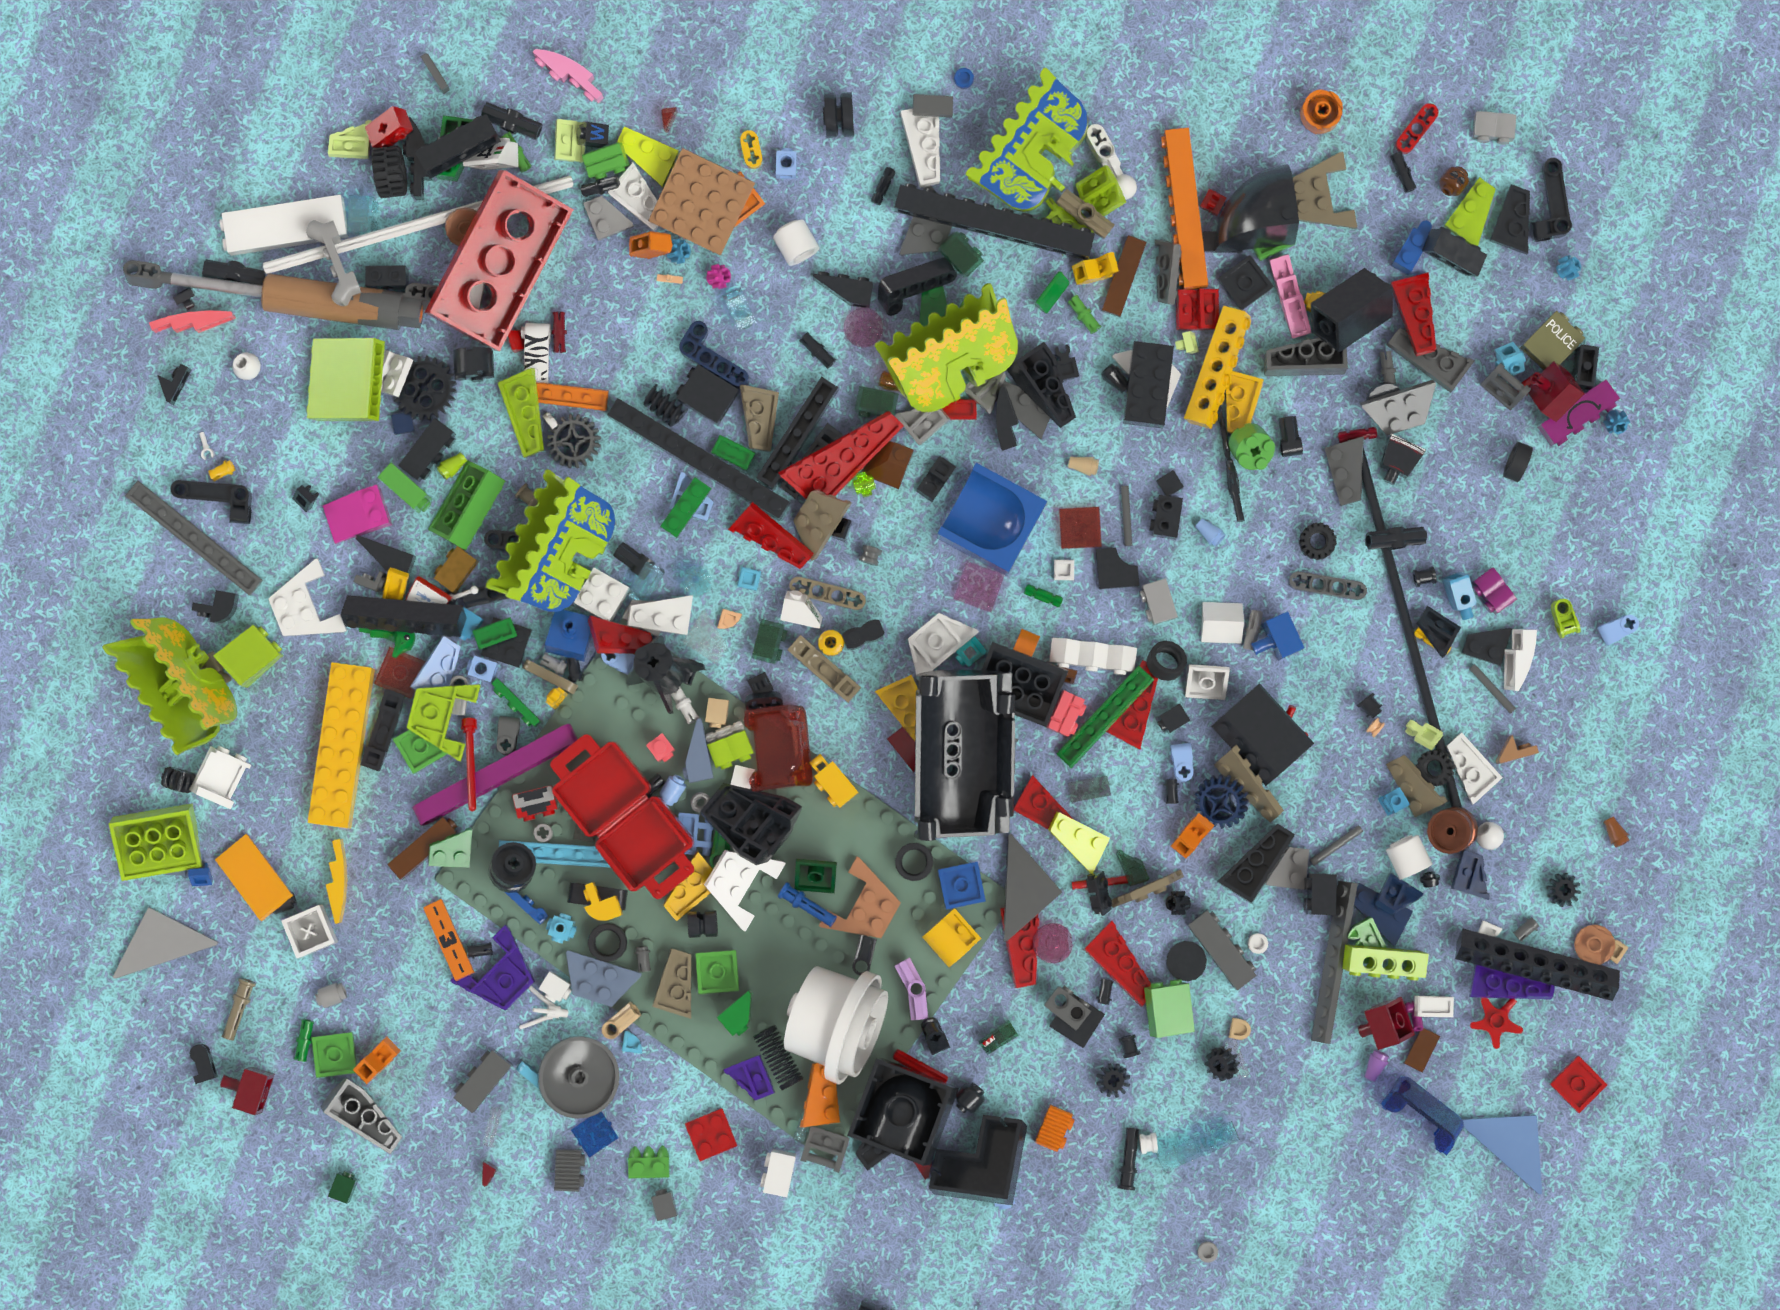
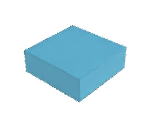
[737,567,761,591]

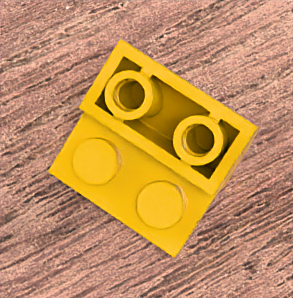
[922,908,982,967]

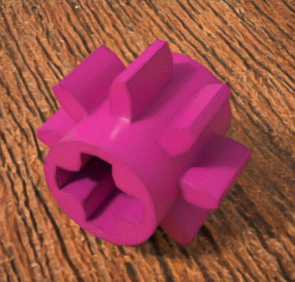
[706,264,731,289]

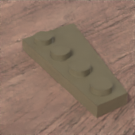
[1214,745,1284,823]

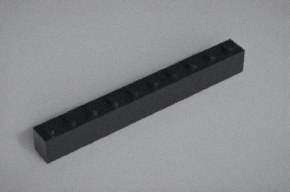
[894,183,1095,260]
[607,398,790,521]

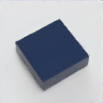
[391,412,415,435]

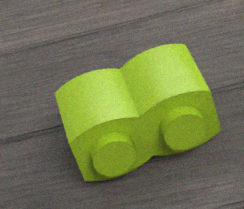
[707,730,754,770]

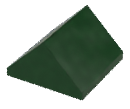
[794,859,837,894]

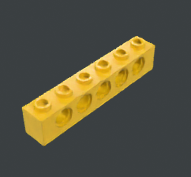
[1184,306,1251,429]

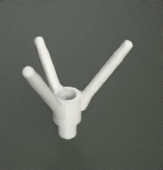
[519,986,568,1029]

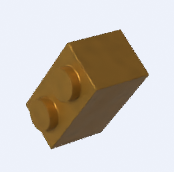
[433,546,479,594]

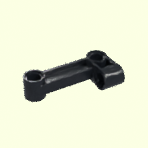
[1531,158,1572,242]
[170,480,252,524]

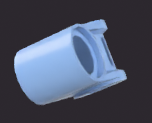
[1597,615,1639,646]
[601,653,635,675]
[1170,743,1194,783]

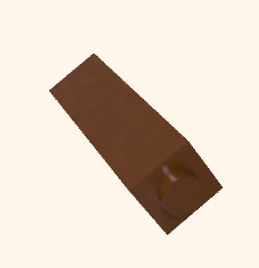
[387,817,458,880]

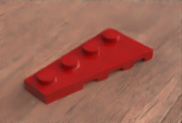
[728,502,814,569]
[1106,660,1158,750]

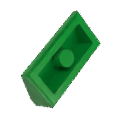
[1035,271,1070,314]

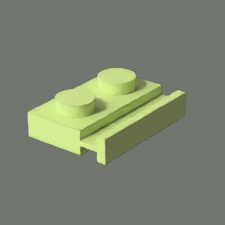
[554,119,585,163]

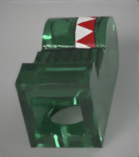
[978,1020,1019,1055]

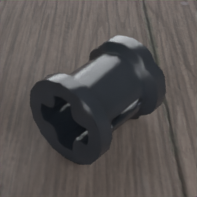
[1412,566,1437,588]
[1118,1034,1141,1058]

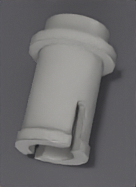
[540,653,567,675]

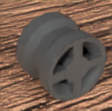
[859,545,882,566]

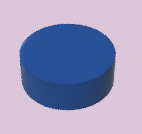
[954,68,974,89]

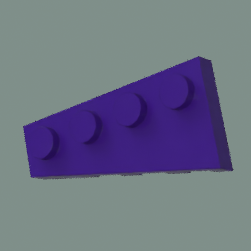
[1469,965,1555,1000]

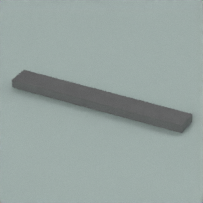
[125,480,263,596]

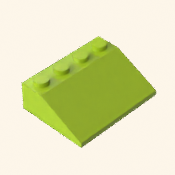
[109,803,202,881]

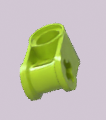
[1551,599,1581,639]

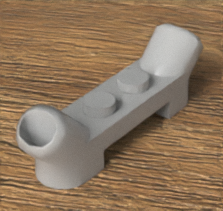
[306,220,362,307]

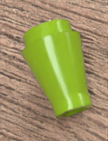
[436,452,467,480]

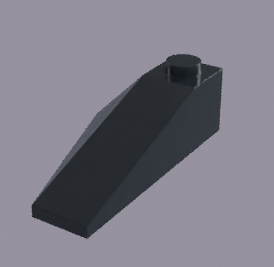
[1007,342,1076,428]

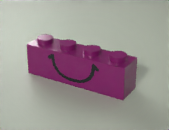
[1537,379,1620,446]

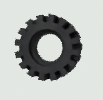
[1299,522,1337,560]
[1416,750,1455,787]

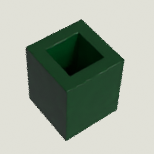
[328,1170,359,1204]

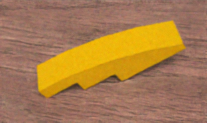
[326,839,348,924]

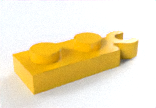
[546,687,568,709]

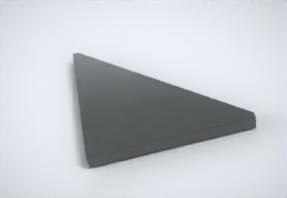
[1003,834,1062,943]

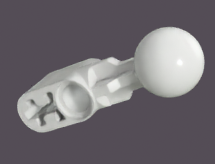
[1086,124,1137,200]

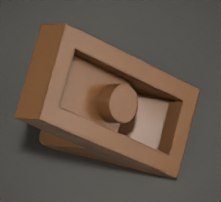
[1496,735,1539,764]

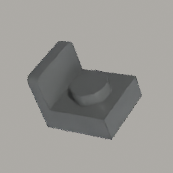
[353,571,386,592]

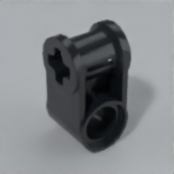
[921,1017,951,1055]

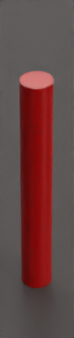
[1071,875,1133,890]

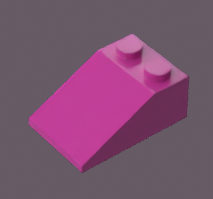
[323,485,392,544]

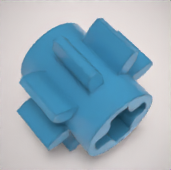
[666,238,691,264]
[1556,255,1582,281]
[1603,409,1630,435]

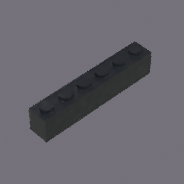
[756,376,839,491]
[341,595,467,637]

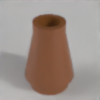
[1604,817,1630,848]

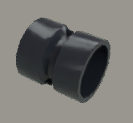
[688,910,718,938]

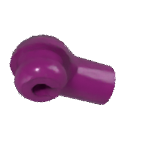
[1405,1001,1423,1031]

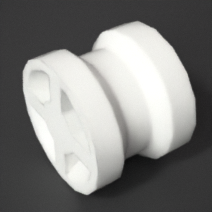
[1139,1133,1158,1154]

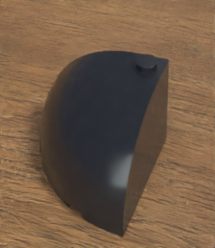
[1215,164,1299,253]

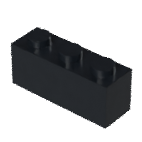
[1422,227,1487,277]
[398,418,456,482]

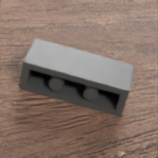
[453,1049,513,1113]

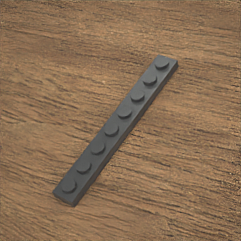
[1311,881,1358,1044]

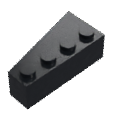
[1217,824,1295,904]

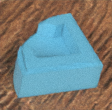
[622,1031,642,1054]

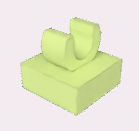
[1175,331,1199,354]

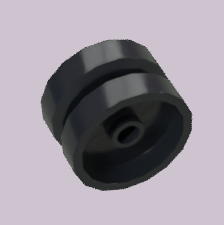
[823,92,854,138]
[488,842,536,893]

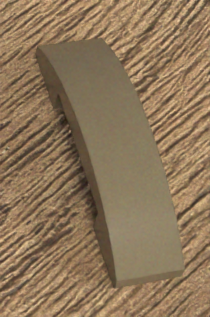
[788,635,861,703]

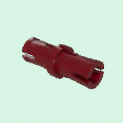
[551,312,567,353]

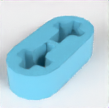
[516,1061,539,1088]

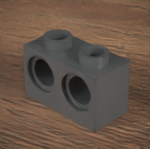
[1044,985,1091,1031]

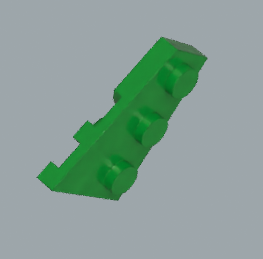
[919,286,947,327]

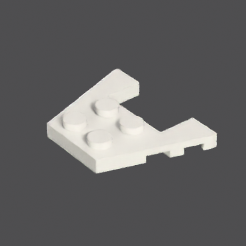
[268,558,347,636]
[704,850,786,931]

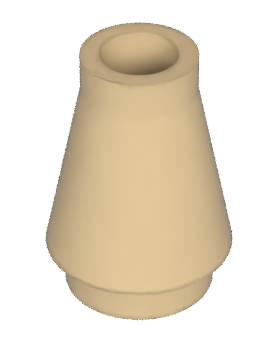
[1068,456,1099,476]

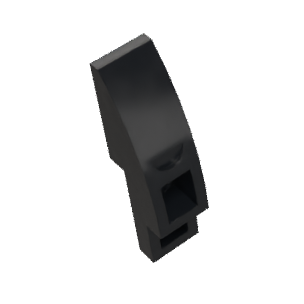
[403,117,432,200]

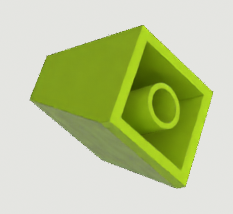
[213,625,283,688]

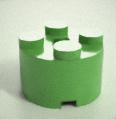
[1229,423,1275,470]

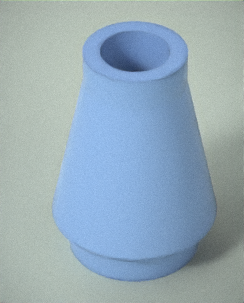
[1195,518,1226,547]

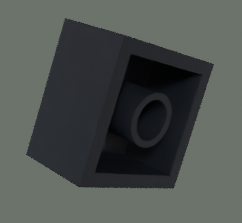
[1303,874,1337,915]

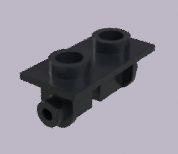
[1086,871,1112,916]

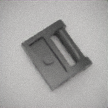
[1480,363,1531,411]
[800,1126,850,1173]

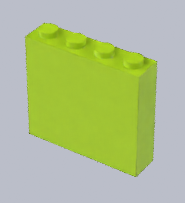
[306,338,385,421]

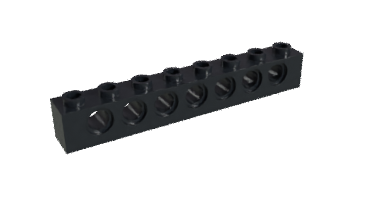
[1455,929,1620,1001]

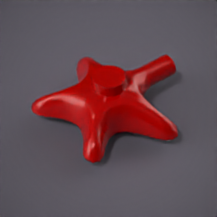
[1470,998,1523,1049]

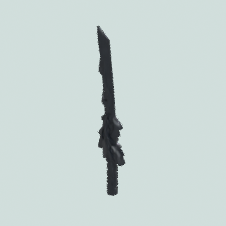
[1218,405,1245,522]

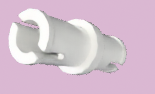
[671,687,699,724]

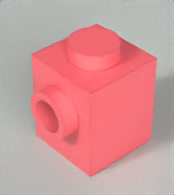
[646,733,675,763]

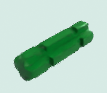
[1024,584,1063,607]

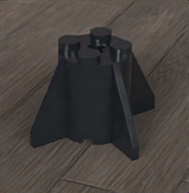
[626,635,706,714]

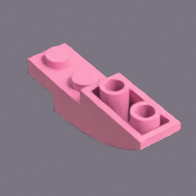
[533,49,604,103]

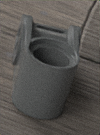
[496,716,520,756]

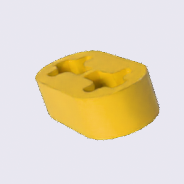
[740,130,763,169]

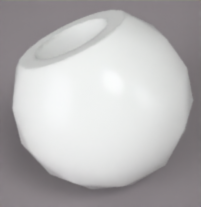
[232,352,261,380]
[1476,822,1504,850]

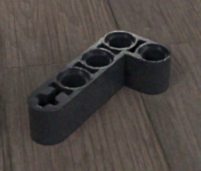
[878,257,957,316]

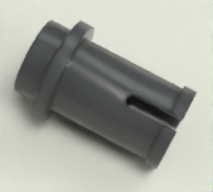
[1513,917,1539,942]
[634,946,651,972]

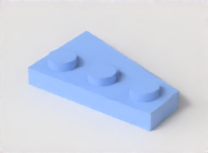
[410,636,460,691]

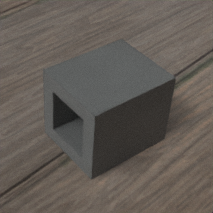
[651,1188,678,1221]

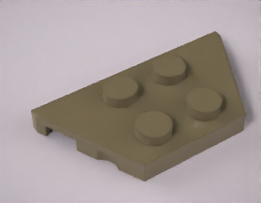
[793,490,852,561]
[1112,869,1184,908]

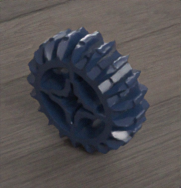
[1194,774,1249,829]

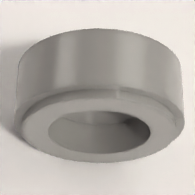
[1197,1241,1218,1263]

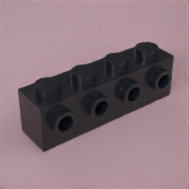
[415,114,501,179]

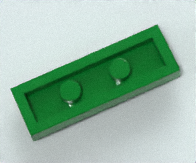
[660,477,712,538]
[491,678,542,727]

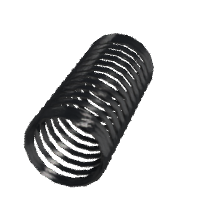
[753,1025,804,1090]

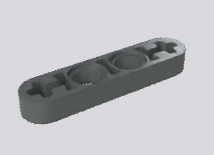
[1289,572,1367,600]

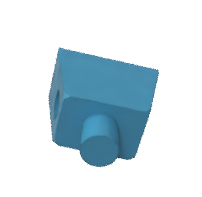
[1441,572,1477,620]

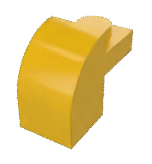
[1072,252,1119,285]
[583,882,623,921]

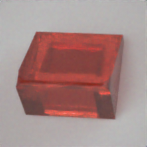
[661,107,678,132]

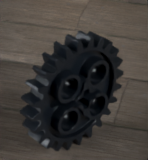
[394,355,457,421]

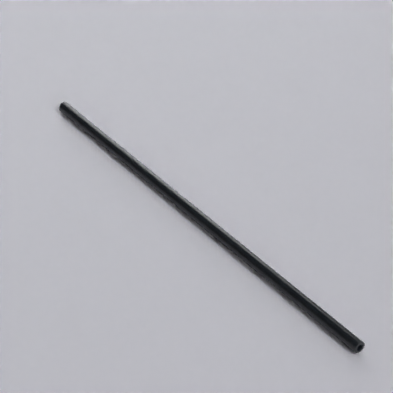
[1362,447,1462,808]

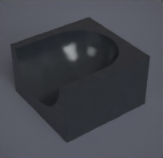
[847,1058,959,1166]

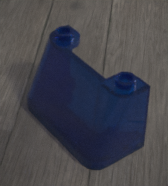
[1378,1076,1464,1156]

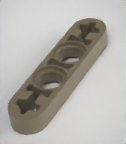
[789,577,866,610]

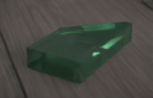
[1116,850,1150,886]

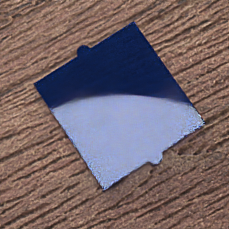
[571,1111,619,1158]

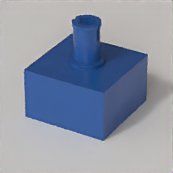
[545,609,592,662]
[1251,611,1305,661]

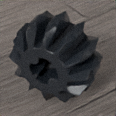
[160,767,196,793]
[1546,873,1581,907]
[1204,1046,1240,1081]
[1096,1063,1130,1098]

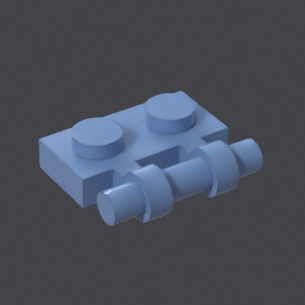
[678,813,714,856]

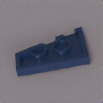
[1354,883,1413,947]

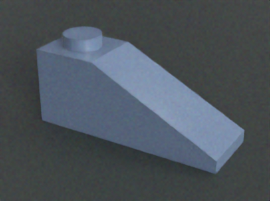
[683,718,714,783]

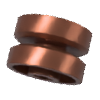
[1427,806,1478,854]

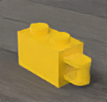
[809,754,859,808]

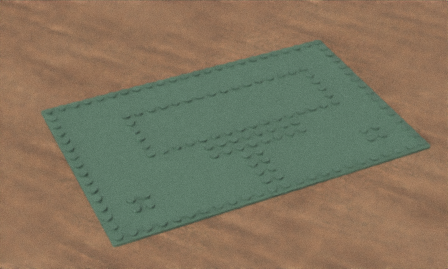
[436,619,1006,1160]

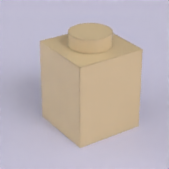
[705,698,729,728]

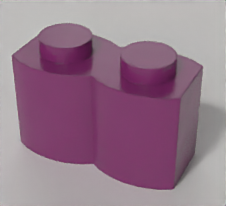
[1472,567,1517,615]

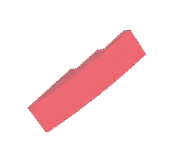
[149,310,236,333]

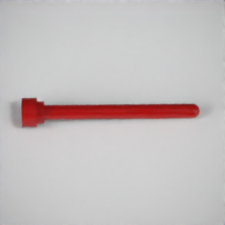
[461,718,477,811]

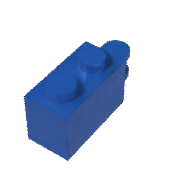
[1391,220,1432,275]

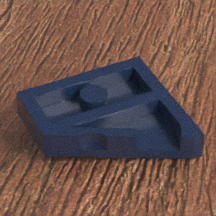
[1375,873,1424,915]

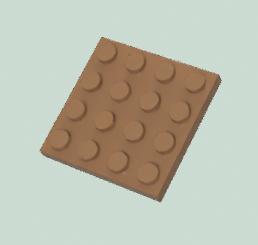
[648,148,755,255]

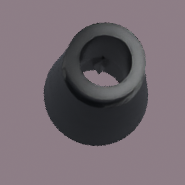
[1101,363,1128,393]

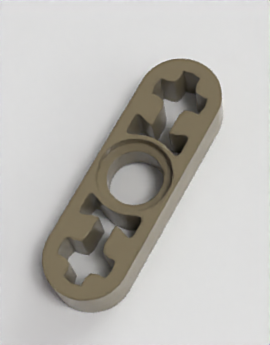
[522,659,578,695]

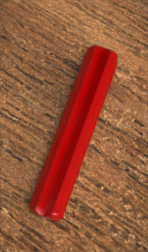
[892,1049,948,1082]

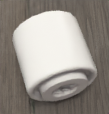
[773,220,820,266]
[1386,835,1433,880]

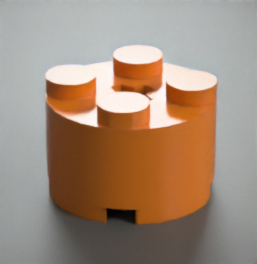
[1300,89,1343,134]

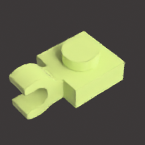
[1405,720,1443,750]

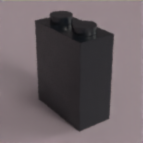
[676,365,740,426]

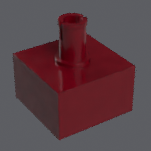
[1528,361,1585,422]
[1358,996,1415,1050]
[220,1067,275,1115]

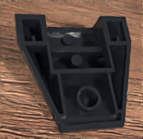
[700,783,802,865]

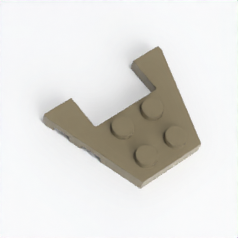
[1293,152,1357,229]

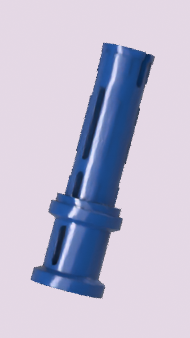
[778,882,837,927]

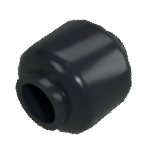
[955,1082,985,1113]

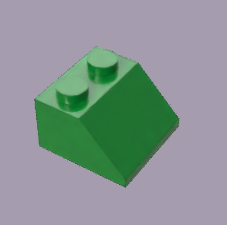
[717,990,752,1036]

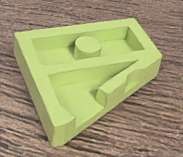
[328,120,372,159]

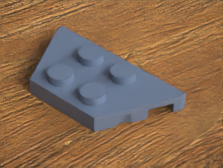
[566,950,642,1007]

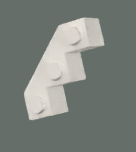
[1049,638,1137,675]

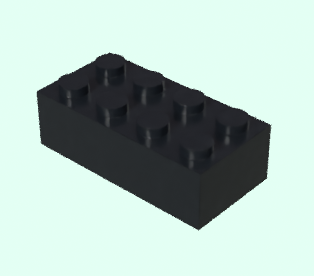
[1123,341,1174,429]

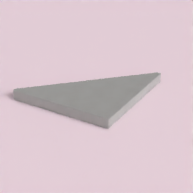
[113,907,219,979]

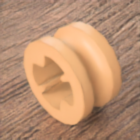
[1366,717,1385,738]

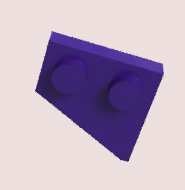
[723,1054,775,1101]

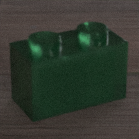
[937,231,984,277]
[855,386,899,418]
[751,619,788,665]

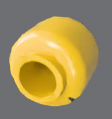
[818,630,844,656]

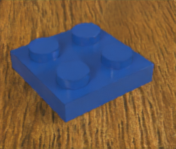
[938,862,986,910]

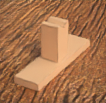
[657,274,683,284]

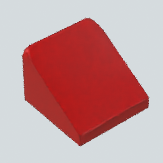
[508,330,525,353]

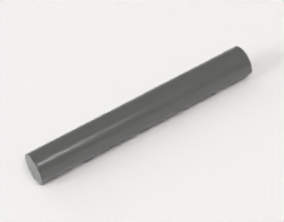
[1121,486,1133,546]
[1469,664,1516,714]
[1309,825,1363,866]

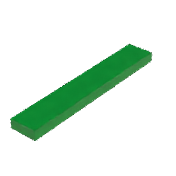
[1056,665,1154,768]

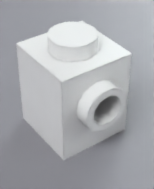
[539,971,572,1003]

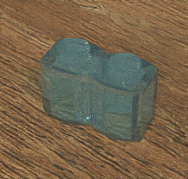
[347,195,379,237]

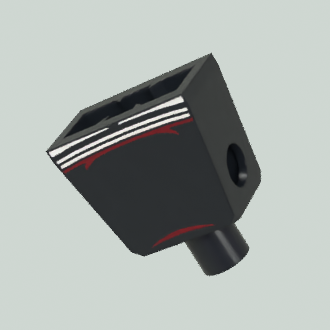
[1380,433,1426,485]

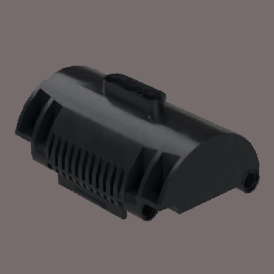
[914,670,1016,841]

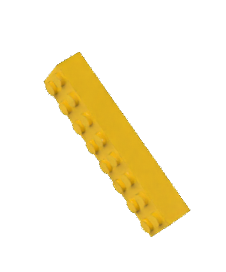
[307,662,375,829]

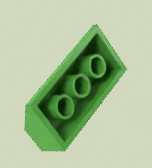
[428,460,506,551]

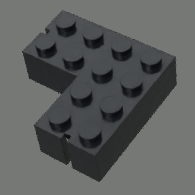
[929,1115,1027,1206]

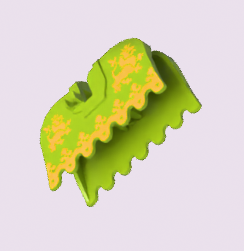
[874,283,1018,412]
[102,617,238,755]

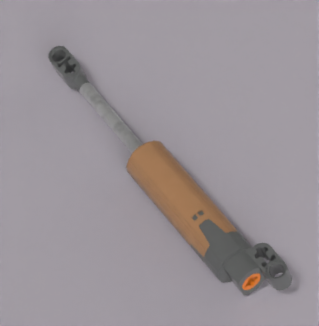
[123,260,438,330]

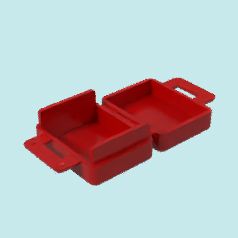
[550,734,694,899]

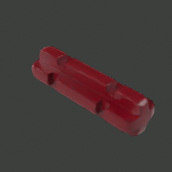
[1338,427,1377,443]

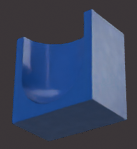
[937,463,1047,576]

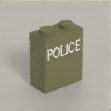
[1520,311,1585,370]

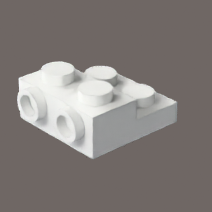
[381,350,413,397]

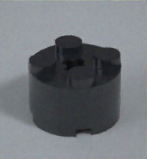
[453,347,494,382]

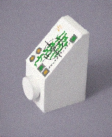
[780,590,823,629]

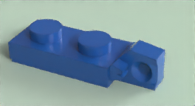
[505,892,549,925]

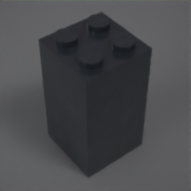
[1311,268,1393,352]

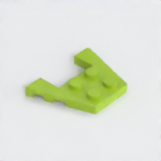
[406,684,481,762]

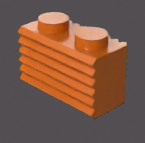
[629,231,672,259]
[1034,1104,1075,1152]

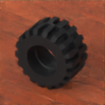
[372,146,407,199]

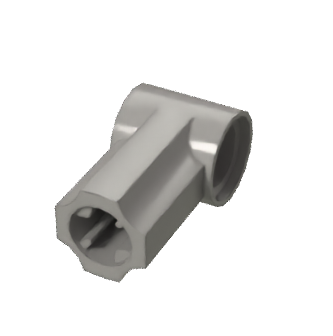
[450,675,470,716]

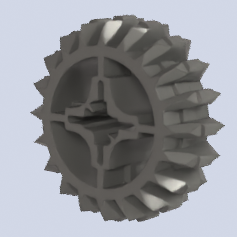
[547,414,601,469]

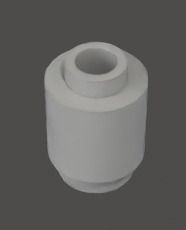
[315,983,347,1008]

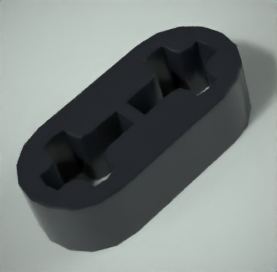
[745,691,784,714]

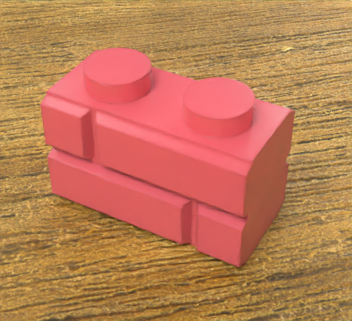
[1046,690,1087,737]

